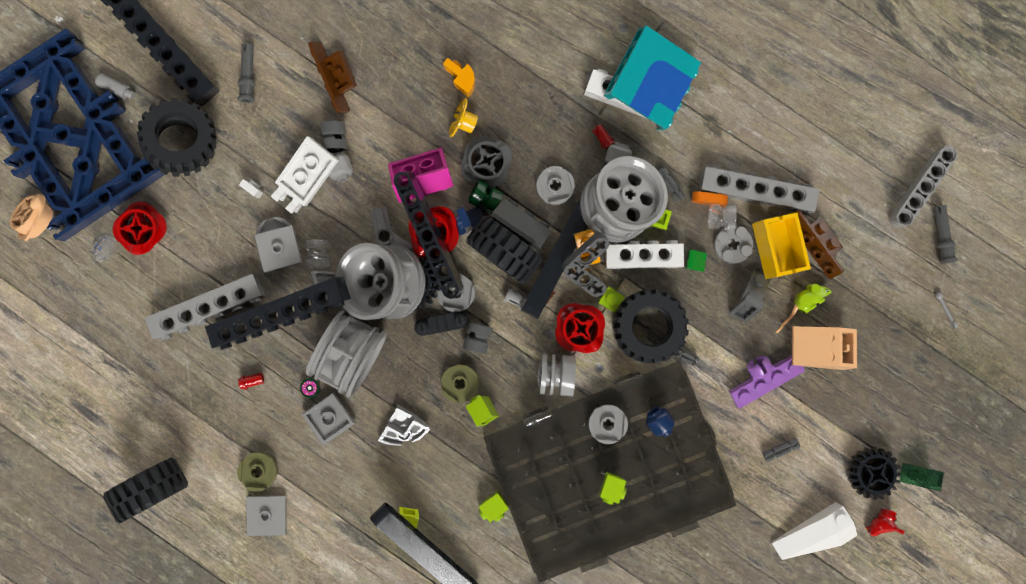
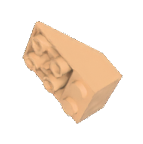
[792,326,857,370]

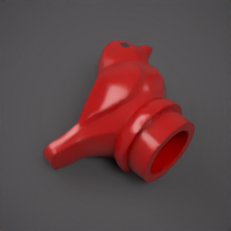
[865,508,905,537]

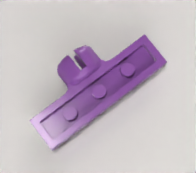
[728,355,805,409]

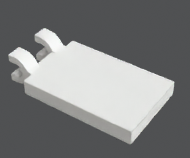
[271,136,339,213]

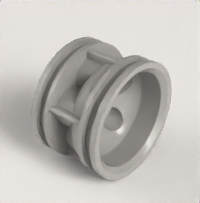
[580,156,668,242]
[335,243,425,320]
[306,309,387,399]

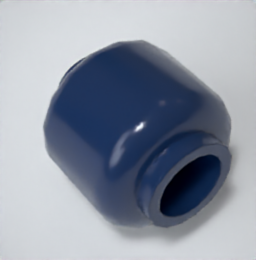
[646,407,675,437]

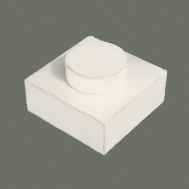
[239,179,263,199]

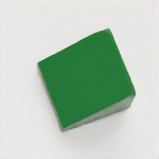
[685,249,707,272]

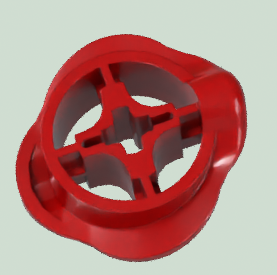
[112,202,167,255]
[408,206,459,257]
[555,303,605,353]

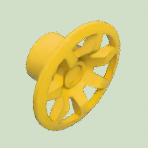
[449,98,478,137]

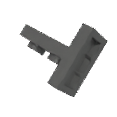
[729,269,771,323]

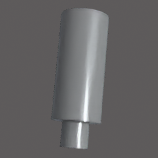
[95,73,135,99]

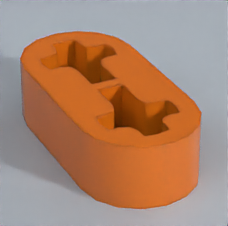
[691,191,728,206]

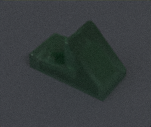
[900,463,945,492]

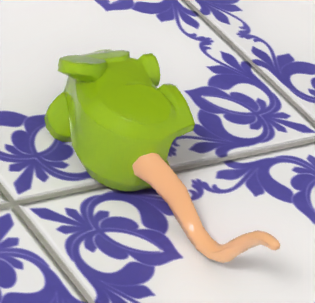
[776,284,832,333]

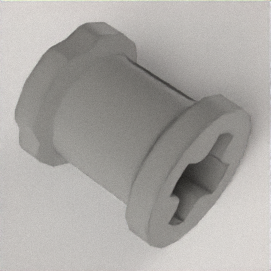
[503,286,527,310]

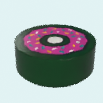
[300,378,320,398]

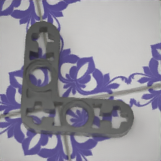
[562,232,609,297]

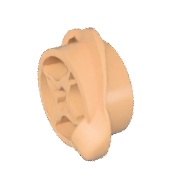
[10,193,53,241]

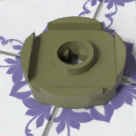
[441,364,479,403]
[237,452,278,492]

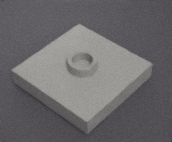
[255,225,303,273]
[301,392,356,446]
[246,495,287,536]

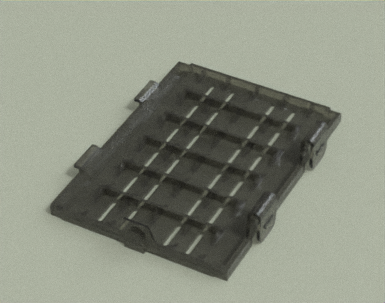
[483,361,737,582]

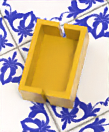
[752,213,811,280]

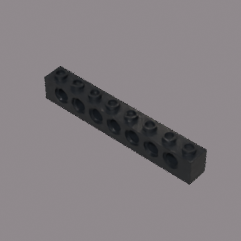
[101,0,220,106]
[205,276,351,350]

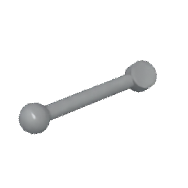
[935,292,958,329]

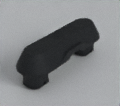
[414,312,469,336]

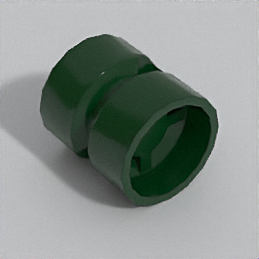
[468,180,503,214]

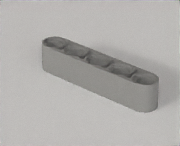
[889,146,957,228]

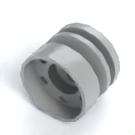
[537,354,576,396]

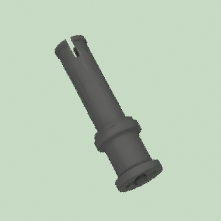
[237,43,255,103]
[934,205,958,264]

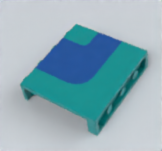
[603,25,701,131]

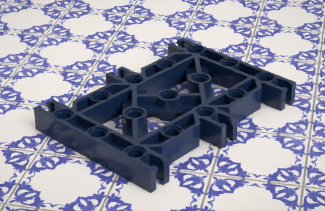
[0,28,165,242]

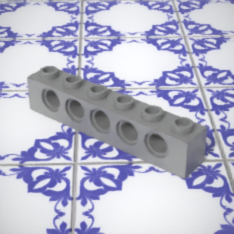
[698,165,819,214]
[145,274,266,341]

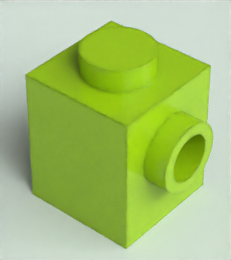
[466,395,499,426]
[599,472,627,505]
[478,490,509,523]

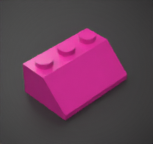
[388,147,454,203]

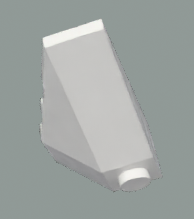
[771,502,857,560]

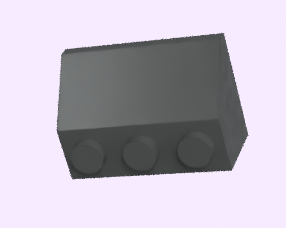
[491,199,552,252]

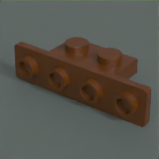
[308,41,357,113]
[792,209,844,279]

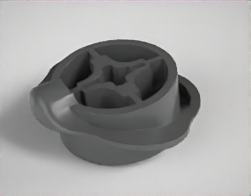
[461,136,512,188]

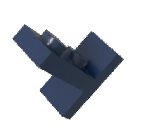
[455,206,484,237]

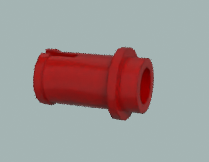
[592,124,614,150]
[238,372,265,390]

